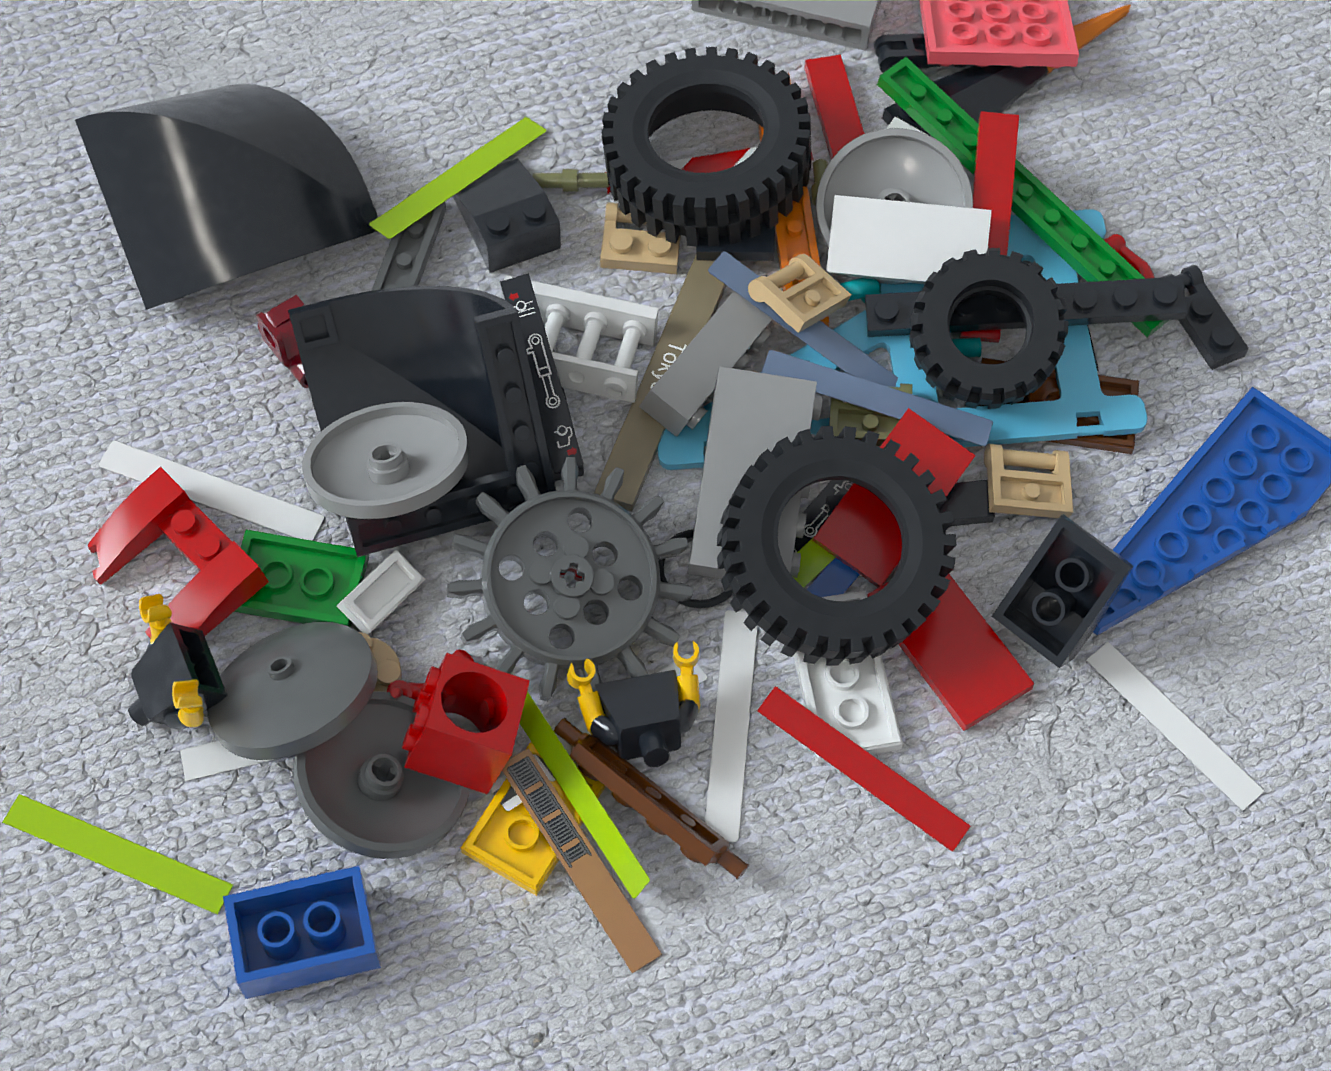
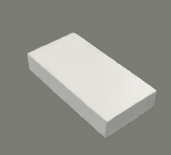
[337,550,425,635]

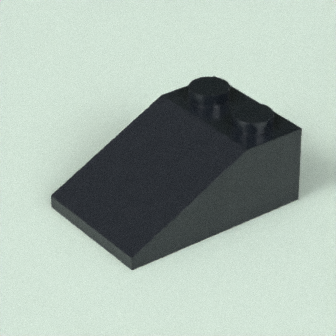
[453,158,561,273]
[991,514,1134,668]

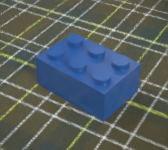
[223,866,381,999]

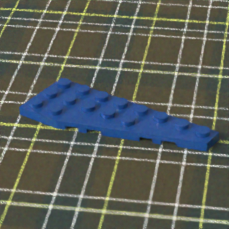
[1093,387,1331,635]

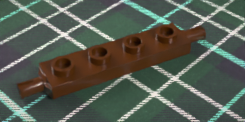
[554,718,749,880]

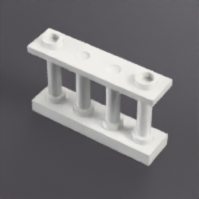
[502,275,659,403]

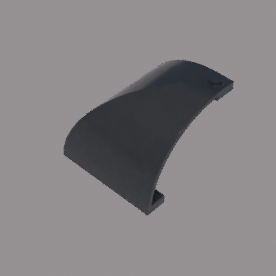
[75,84,378,310]
[288,286,556,557]

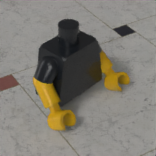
[128,594,227,729]
[567,641,700,767]

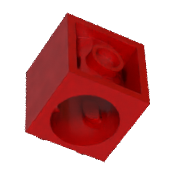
[402,652,530,794]

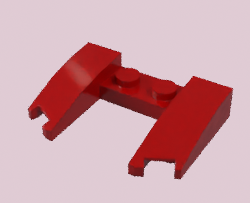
[88,466,269,639]

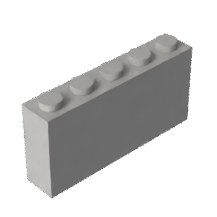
[691,0,881,51]
[687,366,822,579]

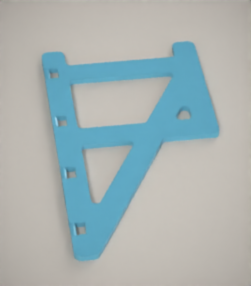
[658,209,1147,470]

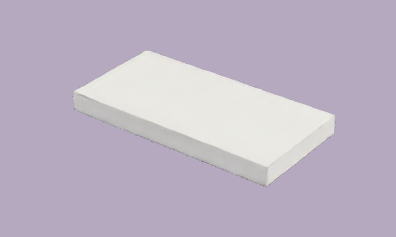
[826,195,992,284]
[793,591,903,763]

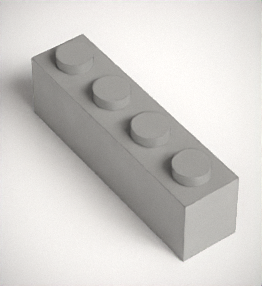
[639,291,772,437]

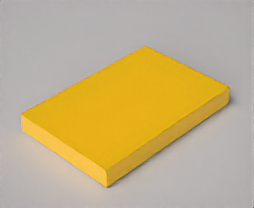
[461,742,605,896]

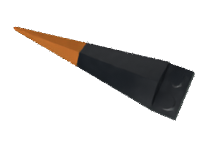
[882,4,1131,137]

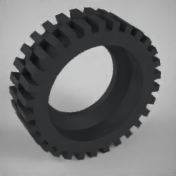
[601,47,811,247]
[717,426,957,666]

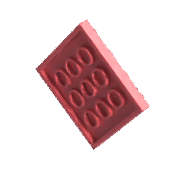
[919,0,1079,68]

